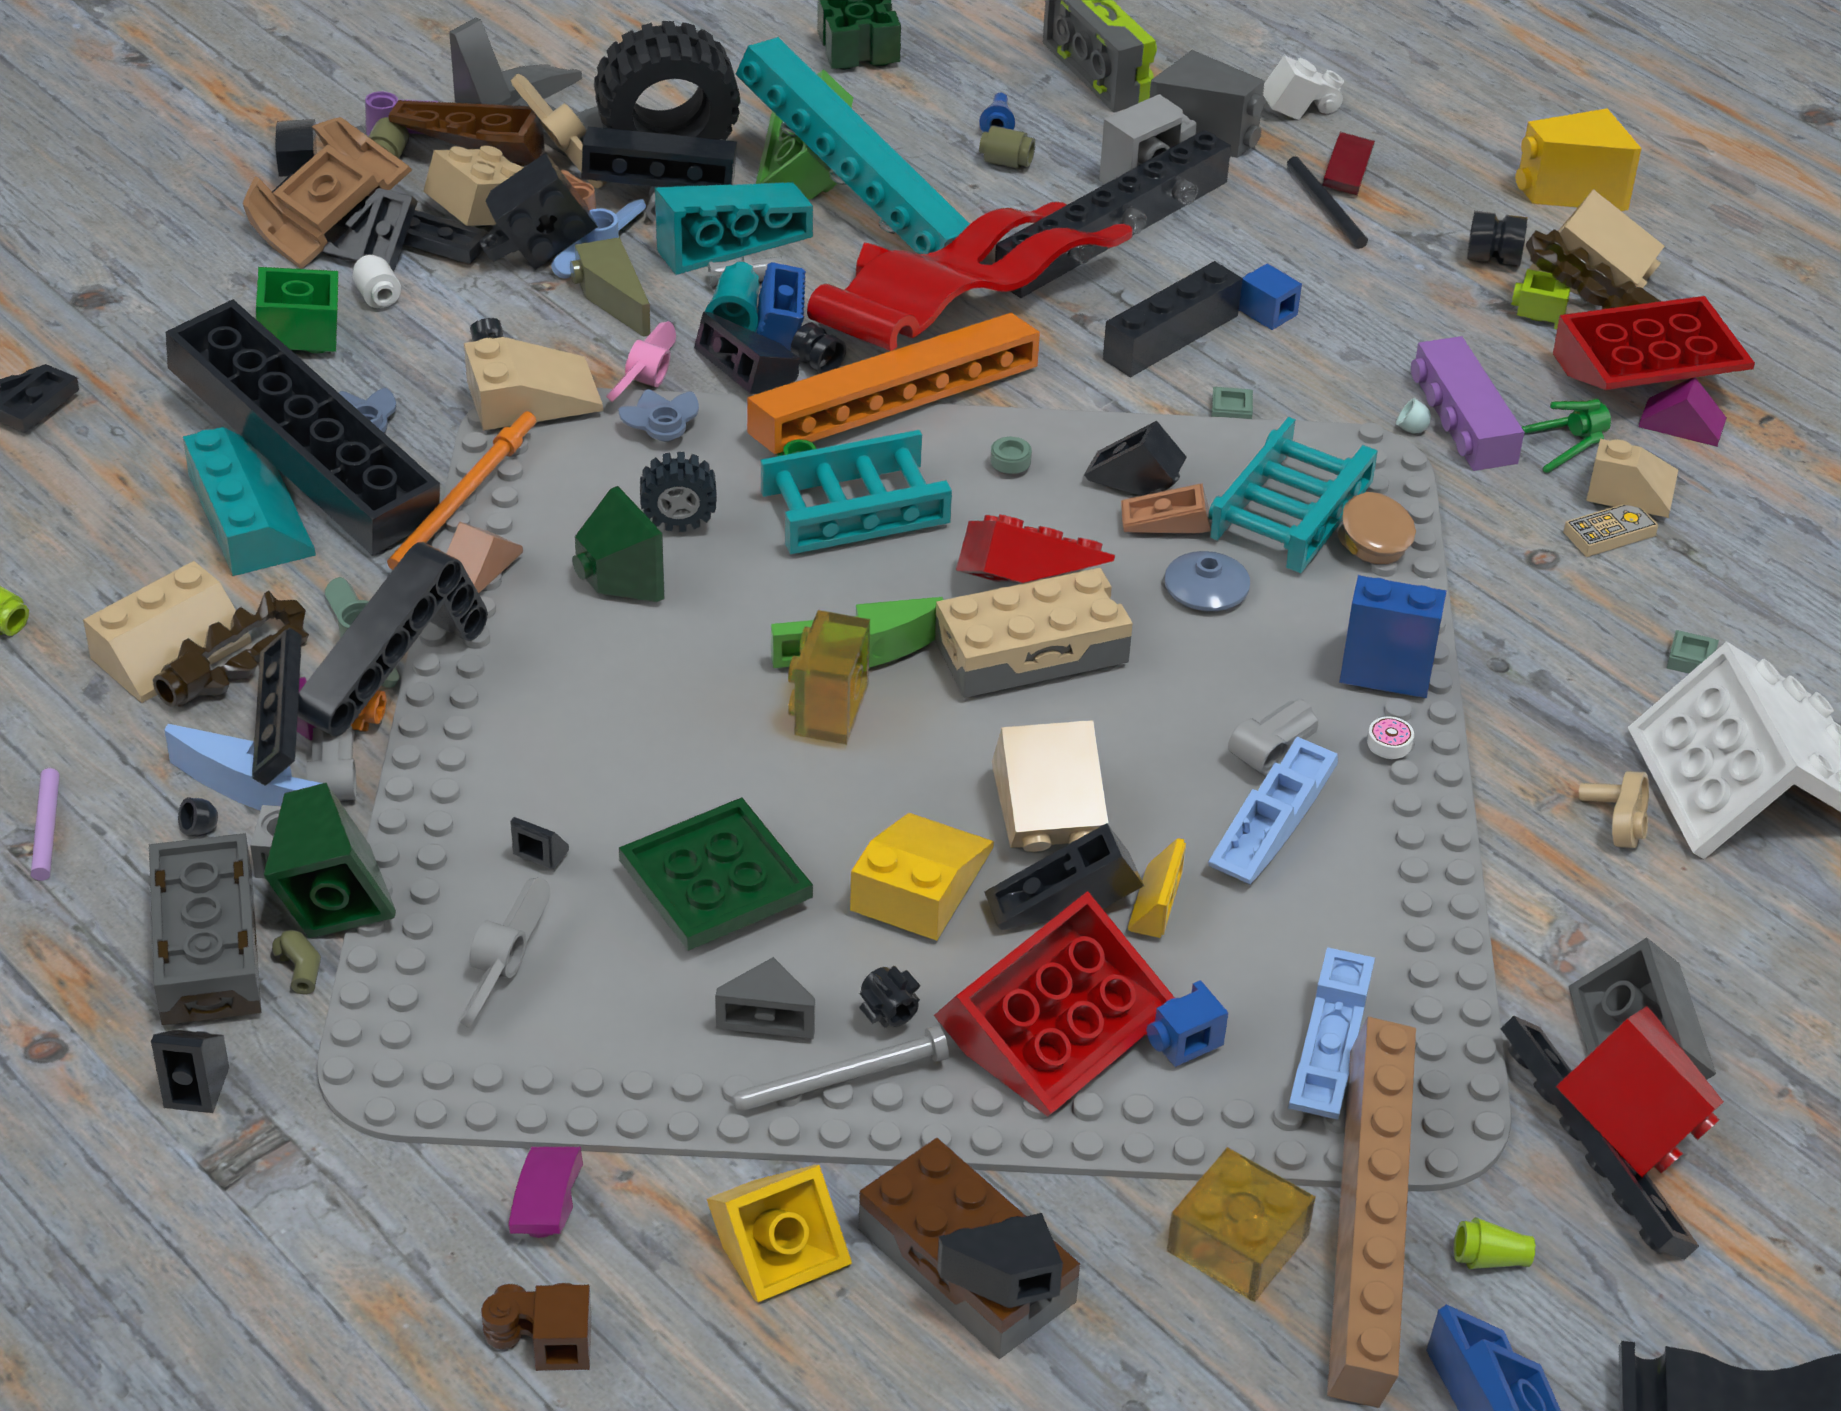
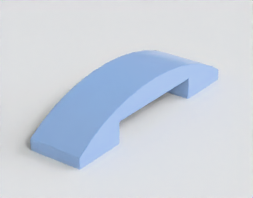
[1288,947,1375,1120]

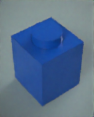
[1239,263,1302,330]

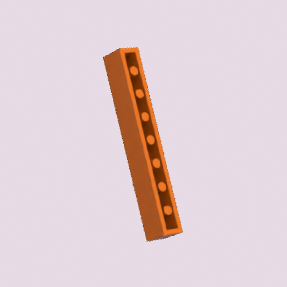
[747,313,1040,454]

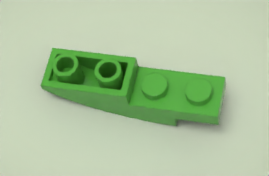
[771,597,943,676]

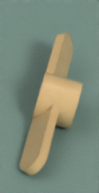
[511,74,607,188]

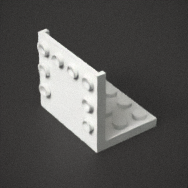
[1628,641,1841,859]

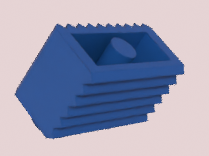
[757,262,806,351]

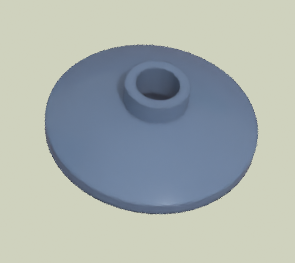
[1165,551,1250,611]

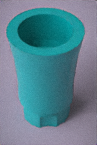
[704,261,760,332]

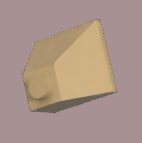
[1586,439,1678,518]

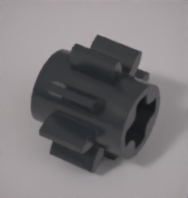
[859,966,920,1028]

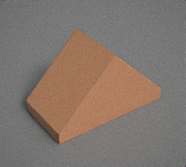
[446,522,523,593]

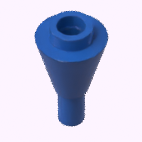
[979,93,1015,132]

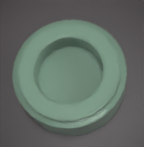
[990,436,1032,474]

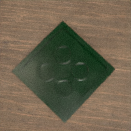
[618,797,813,951]

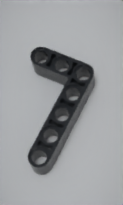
[298,542,488,737]

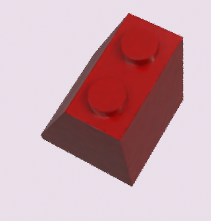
[1556,1006,1724,1177]

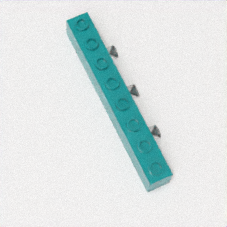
[735,37,970,254]

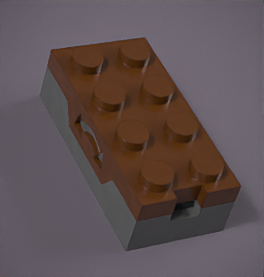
[859,1137,1080,1359]

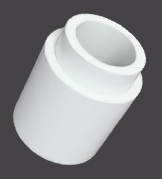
[352,255,401,308]

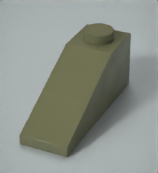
[570,237,651,337]

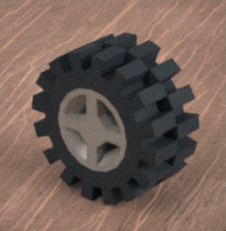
[640,452,717,532]

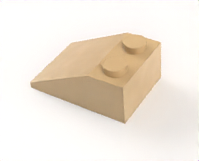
[464,337,603,430]

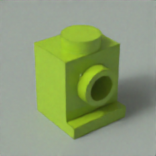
[1511,269,1571,330]

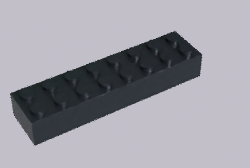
[166,299,440,555]

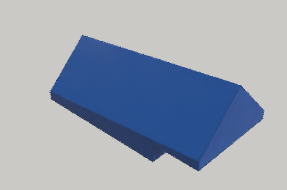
[1426,1304,1561,1411]

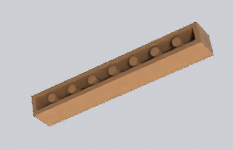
[1327,1016,1416,1408]

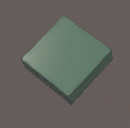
[1211,387,1253,419]
[1667,630,1719,674]

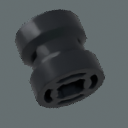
[791,322,846,374]

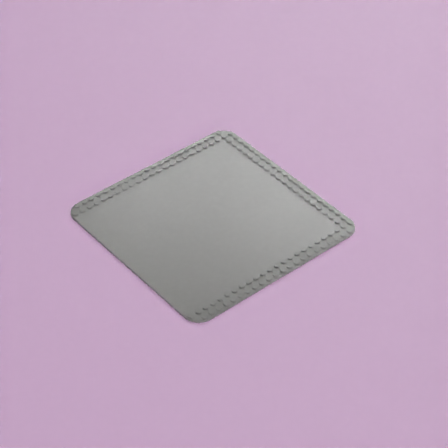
[317,388,1512,1191]

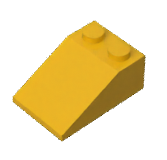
[850,813,994,941]

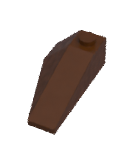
[388,100,545,166]

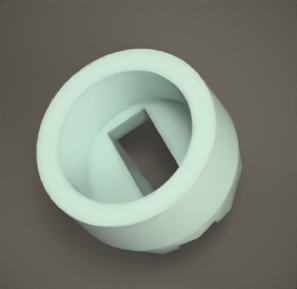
[1396,398,1431,434]

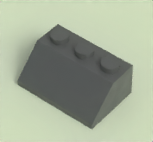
[1568,938,1716,1080]

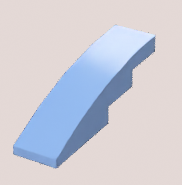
[164,724,322,810]
[1208,737,1338,884]

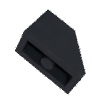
[1084,420,1187,496]
[151,1029,229,1113]

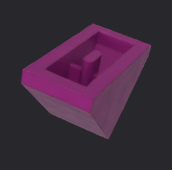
[1639,377,1727,447]

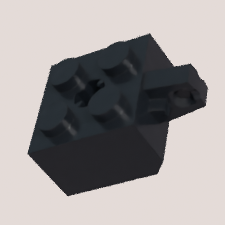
[480,153,598,270]

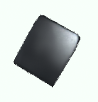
[510,817,569,870]

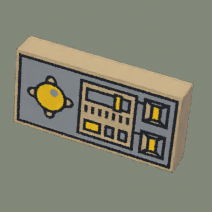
[1563,504,1658,557]

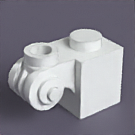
[1263,55,1344,120]

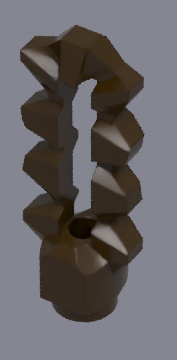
[1526,229,1661,309]
[153,591,309,707]

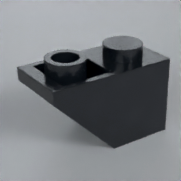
[937,1213,1063,1308]

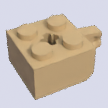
[423,146,524,226]

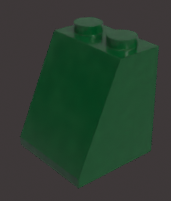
[263,782,396,939]

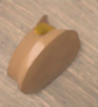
[1338,492,1416,564]

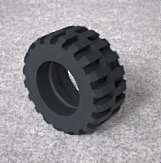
[594,21,741,140]

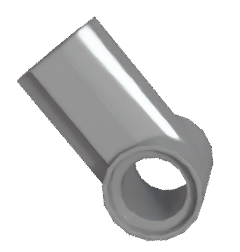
[1228,698,1319,776]
[306,726,357,801]

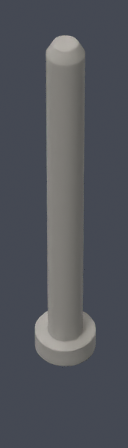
[733,1025,949,1111]

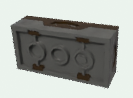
[149,833,262,1025]

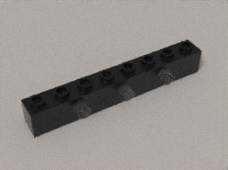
[995,130,1231,298]

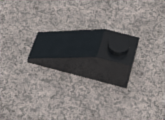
[694,312,801,394]
[984,823,1144,930]

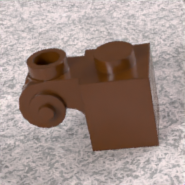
[481,1283,592,1371]

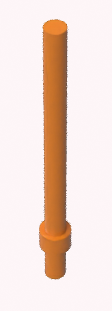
[387,411,536,570]

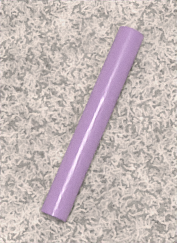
[31,768,60,881]

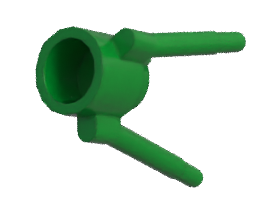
[1521,398,1611,473]

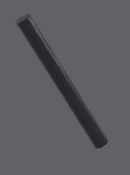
[1287,156,1368,249]

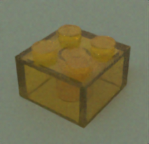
[788,610,870,745]
[1167,1147,1316,1302]

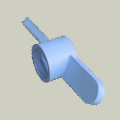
[551,199,646,278]

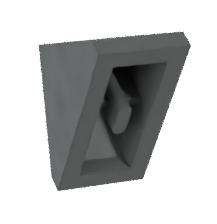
[715,957,815,1039]

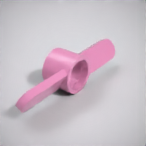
[606,321,676,402]

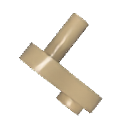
[1579,771,1649,848]

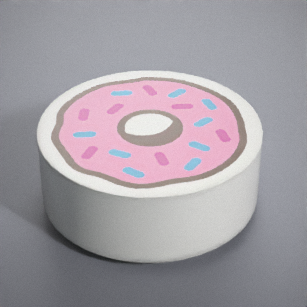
[1367,716,1414,759]

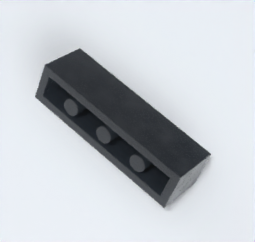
[581,126,737,187]
[1103,261,1243,378]

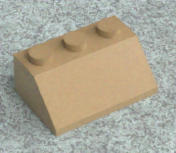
[83,561,252,703]

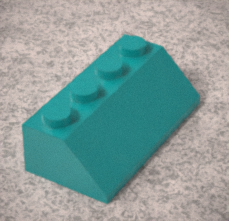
[182,427,316,576]

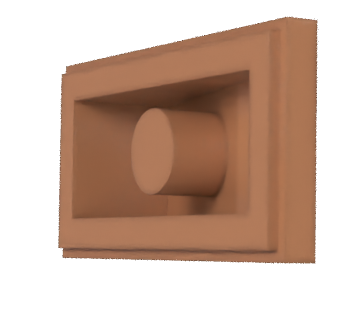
[1121,483,1211,533]

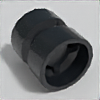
[1467,210,1528,266]

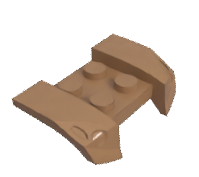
[243,117,412,269]

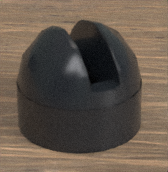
[470,318,503,342]
[178,797,218,835]

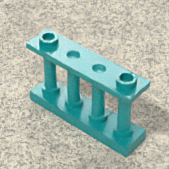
[1208,417,1378,573]
[761,430,952,554]

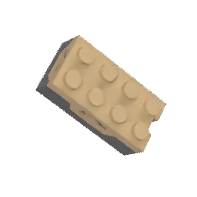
[935,567,1133,698]

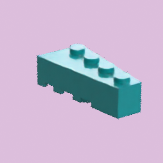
[655,182,813,275]

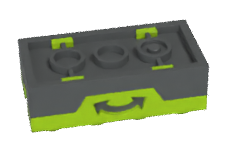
[1043,0,1157,112]

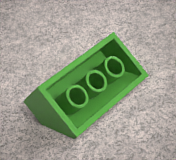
[756,69,853,199]

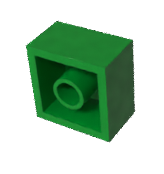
[256,267,338,354]

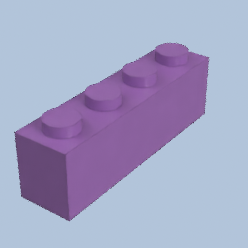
[1411,336,1524,471]

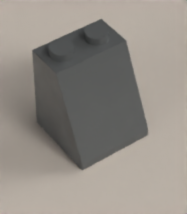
[1149,50,1265,158]

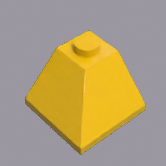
[707,1164,852,1302]

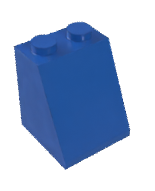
[1339,575,1447,698]

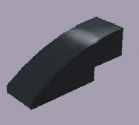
[275,119,317,177]

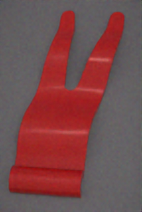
[807,202,1133,351]

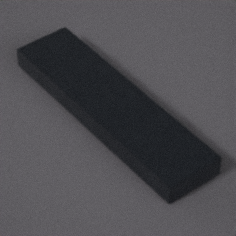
[252,627,302,786]

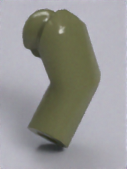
[272,930,321,994]

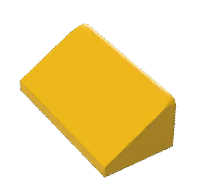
[1128,838,1186,938]

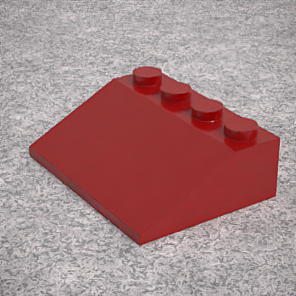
[1553,296,1755,390]
[933,891,1175,1117]

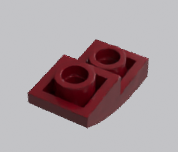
[1322,132,1375,196]

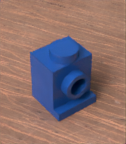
[1146,980,1228,1067]

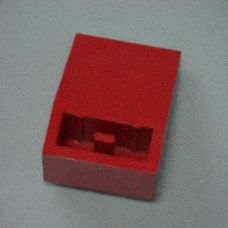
[956,514,1115,583]

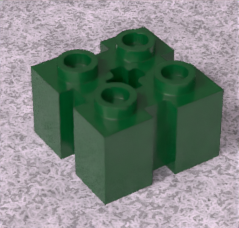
[817,0,901,70]

